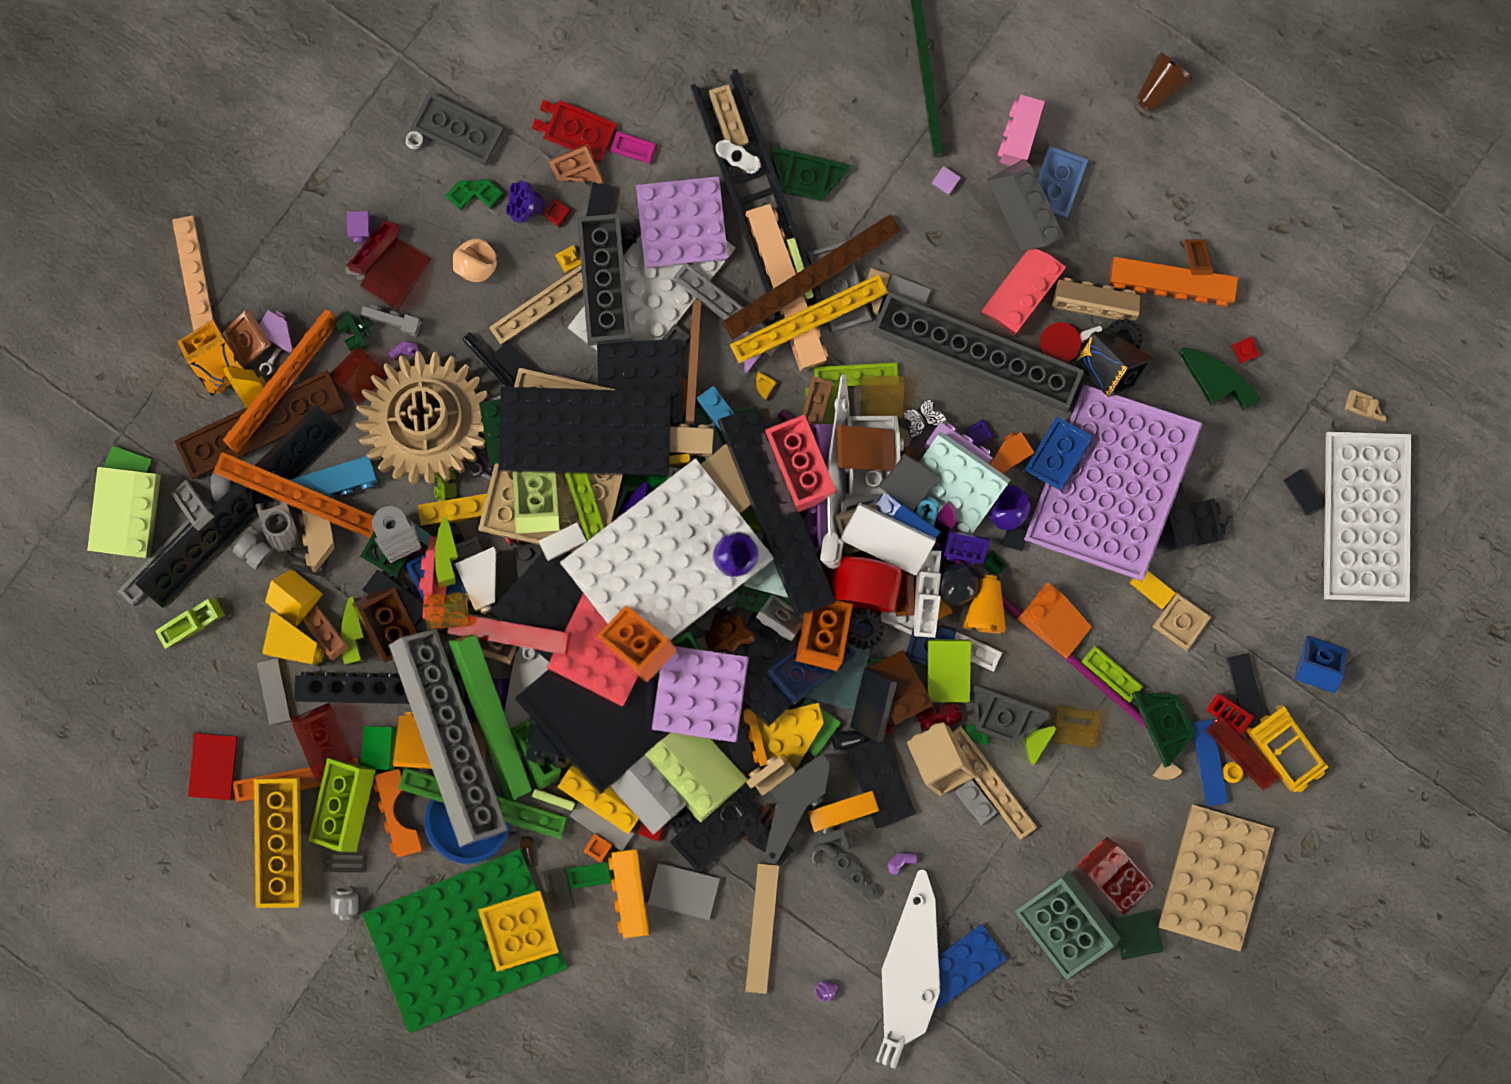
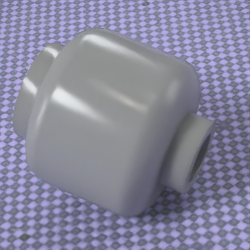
[331,887,359,920]

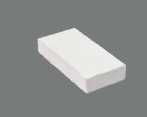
[539,523,587,561]

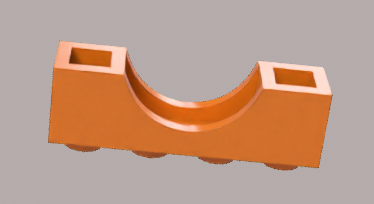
[373,769,424,858]

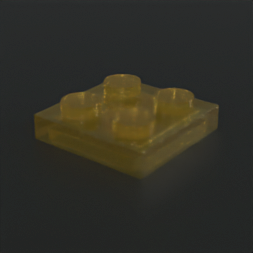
[861,375,904,418]

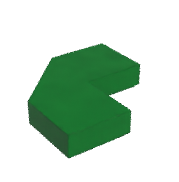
[445,179,504,211]

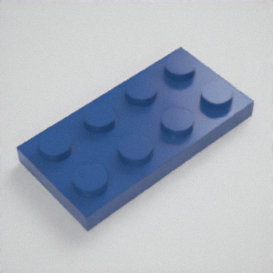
[935,924,1007,1009]

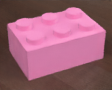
[997,95,1045,166]

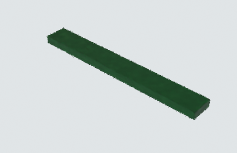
[910,0,943,158]

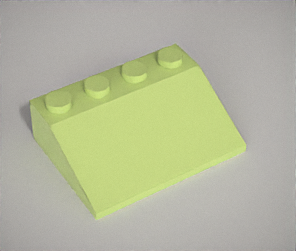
[88,467,161,558]
[645,732,748,822]

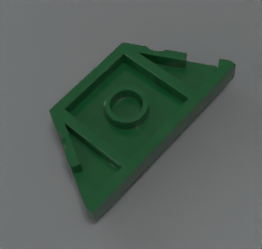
[772,147,850,202]
[1132,691,1196,768]

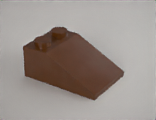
[868,650,933,725]

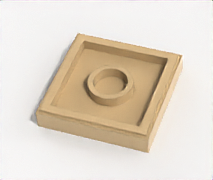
[1152,593,1211,651]

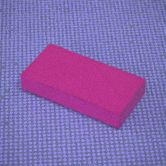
[610,131,657,165]

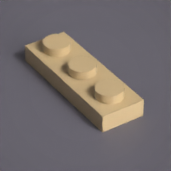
[708,84,749,146]

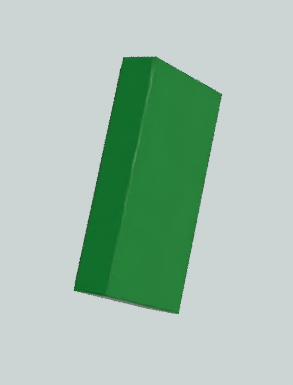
[567,862,612,889]

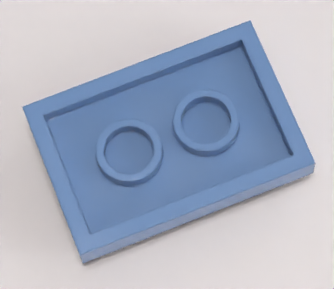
[1037,146,1088,219]

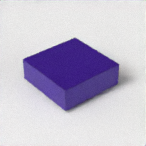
[965,419,994,447]

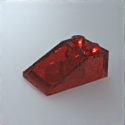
[360,237,431,311]
[290,702,355,781]

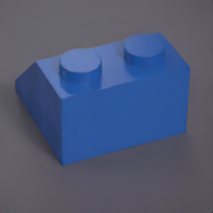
[1295,635,1347,693]

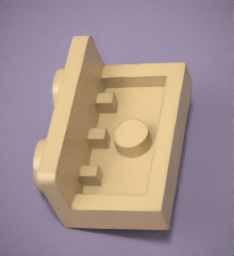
[746,754,796,795]

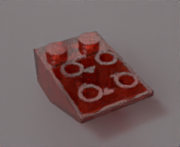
[1077,837,1153,915]

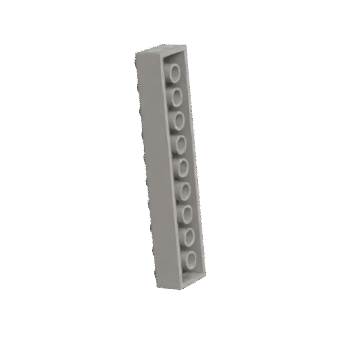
[389,629,507,847]

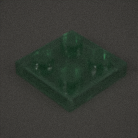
[1112,909,1164,960]

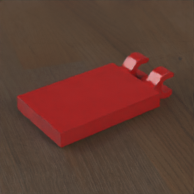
[532,100,616,163]

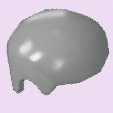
[211,473,236,502]

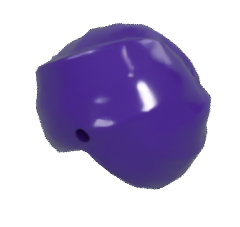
[987,484,1031,530]
[713,532,758,577]

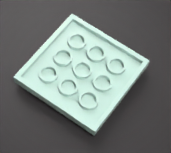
[919,431,1010,535]

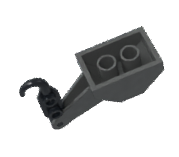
[719,753,830,863]

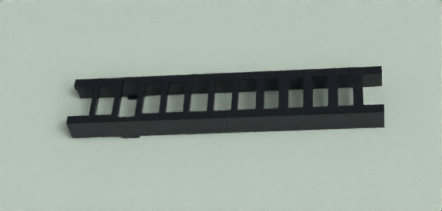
[690,69,829,326]

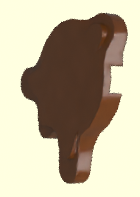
[705,611,755,653]

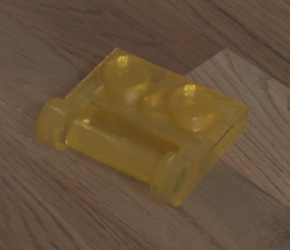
[1053,705,1101,748]

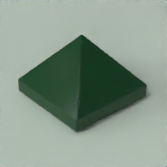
[984,551,1008,575]

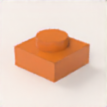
[583,833,612,863]

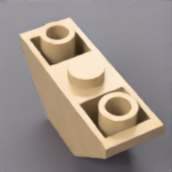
[299,510,335,572]

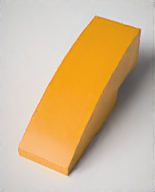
[808,791,879,832]

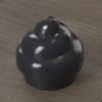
[621,225,639,247]

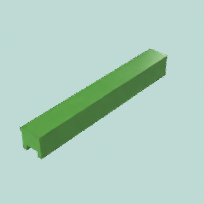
[449,634,532,800]

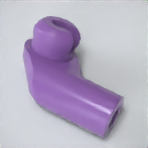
[387,341,419,360]
[888,853,916,875]

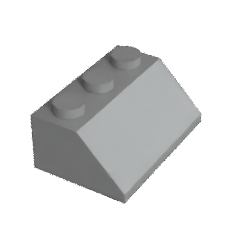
[611,755,687,835]

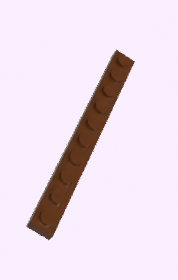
[722,214,902,340]

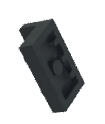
[1188,498,1226,546]

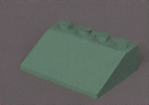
[1014,870,1121,980]

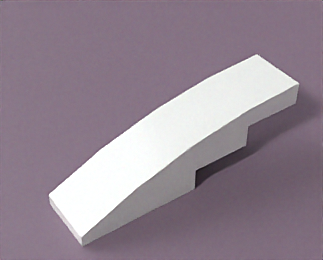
[914,549,941,638]

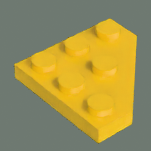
[757,702,824,775]

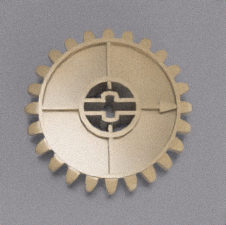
[356,351,489,485]

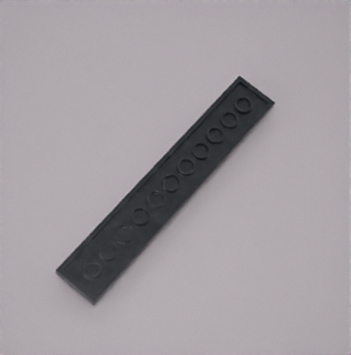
[135,404,343,608]

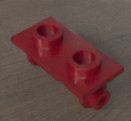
[917,702,962,732]

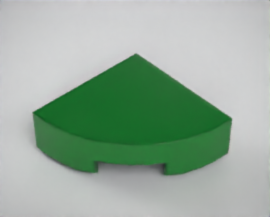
[964,725,989,745]

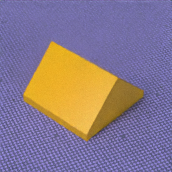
[265,569,323,627]

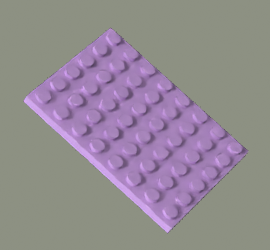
[1024,385,1202,582]

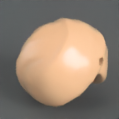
[452,238,497,282]

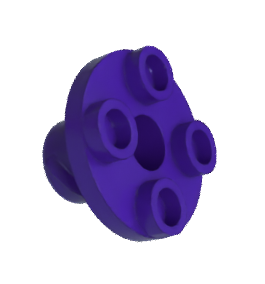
[506,181,544,223]

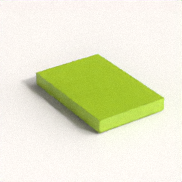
[927,639,971,702]

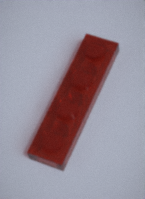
[1205,715,1279,791]

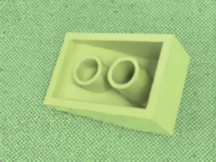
[513,472,559,533]

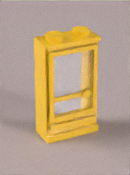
[1246,705,1328,793]

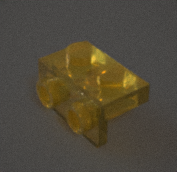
[423,592,470,629]

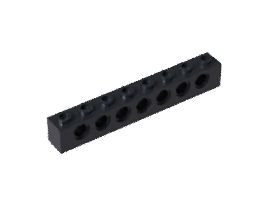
[294,672,466,705]

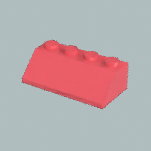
[981,248,1066,337]
[765,414,836,512]

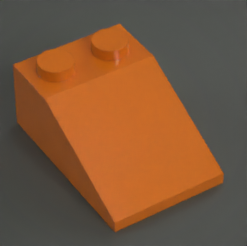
[1017,582,1092,659]
[597,605,676,682]

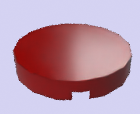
[1039,322,1081,363]

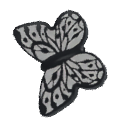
[903,399,947,440]

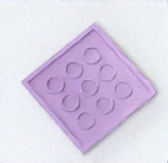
[636,176,728,269]
[652,646,749,742]

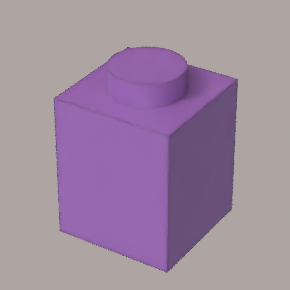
[347,211,371,244]

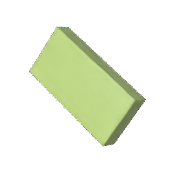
[532,789,575,811]

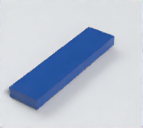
[1191,719,1228,806]

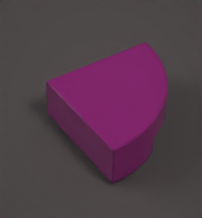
[936,500,957,530]

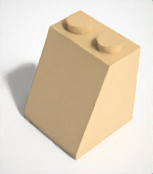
[907,722,977,796]

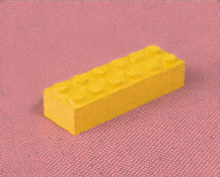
[254,777,302,908]

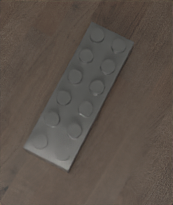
[577,214,630,346]

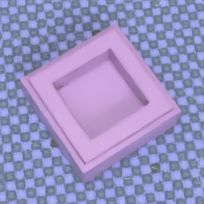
[932,166,961,196]

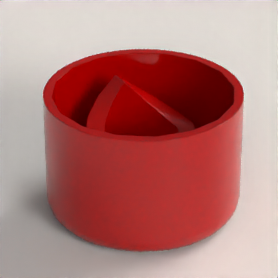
[832,556,903,613]

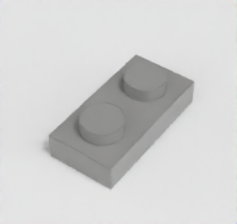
[954,780,997,825]

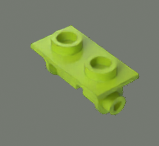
[434,469,457,501]

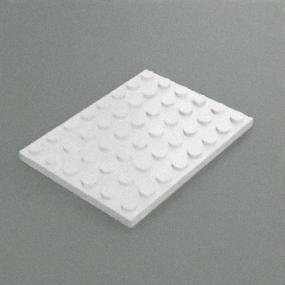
[560,458,774,641]

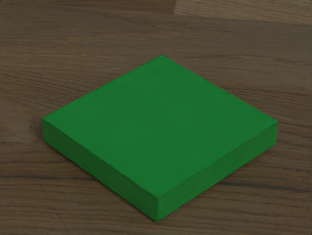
[360,726,397,770]

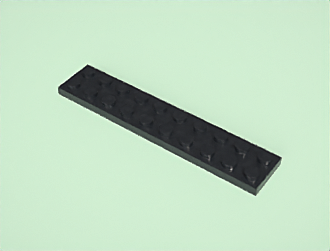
[717,406,836,617]

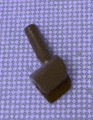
[520,836,534,866]

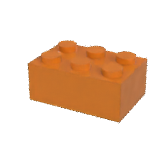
[796,600,853,671]

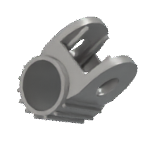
[256,501,299,552]
[372,506,422,563]

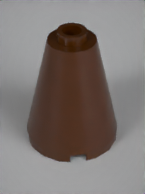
[1137,52,1192,111]

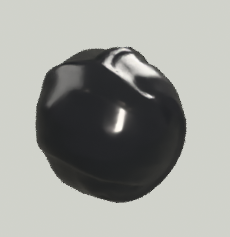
[939,563,979,607]

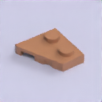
[549,144,604,183]

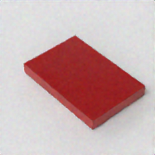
[188,733,238,800]

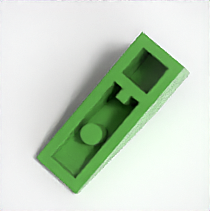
[510,719,561,790]

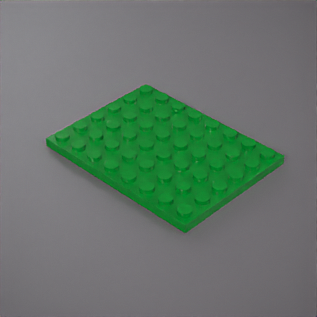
[362,849,568,1033]

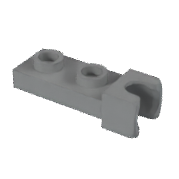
[361,305,421,337]

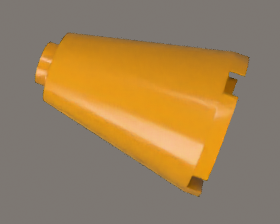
[963,575,1006,634]

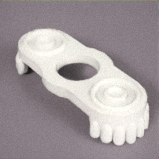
[716,140,761,174]

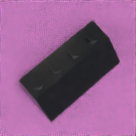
[1154,483,1199,556]

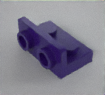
[939,530,990,565]

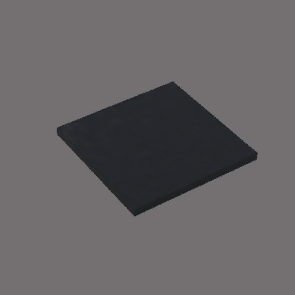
[515,669,670,795]

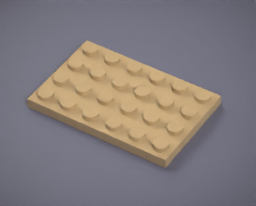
[1158,805,1274,952]

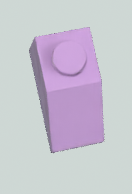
[259,310,294,354]

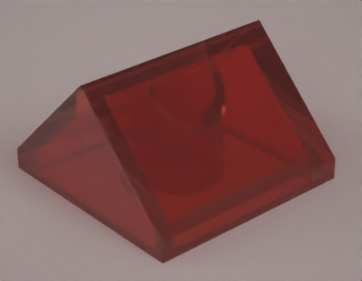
[330,348,387,405]

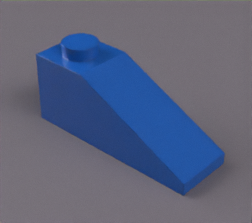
[877,492,941,538]

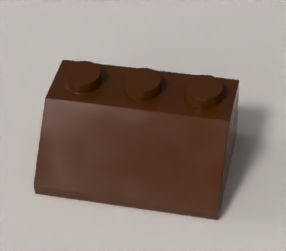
[352,587,418,663]

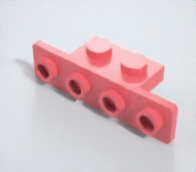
[420,536,446,620]

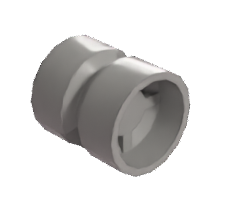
[232,531,273,570]

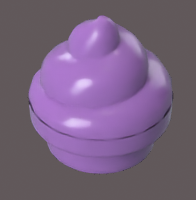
[815,980,838,1002]

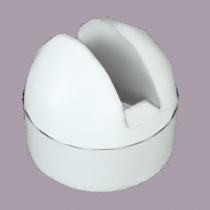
[406,131,423,150]

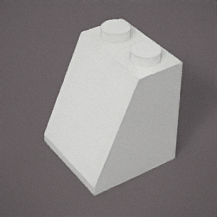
[455,547,499,615]

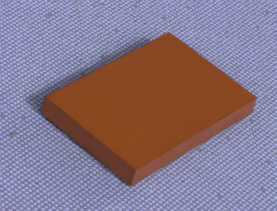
[837,425,895,472]

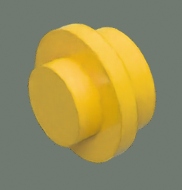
[1222,762,1244,783]

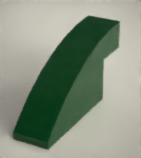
[1178,347,1260,410]

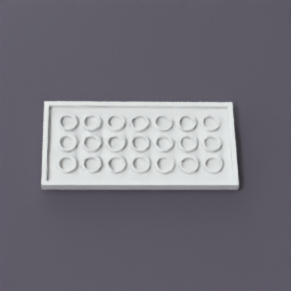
[567,235,736,351]
[1324,432,1411,602]

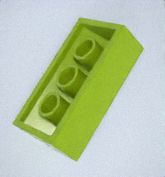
[308,758,375,852]

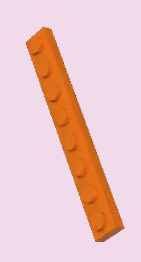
[223,309,338,453]
[213,452,374,538]

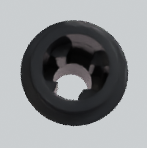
[832,731,864,752]

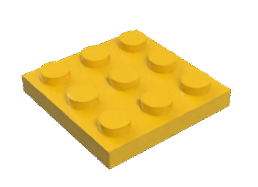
[479,891,559,971]

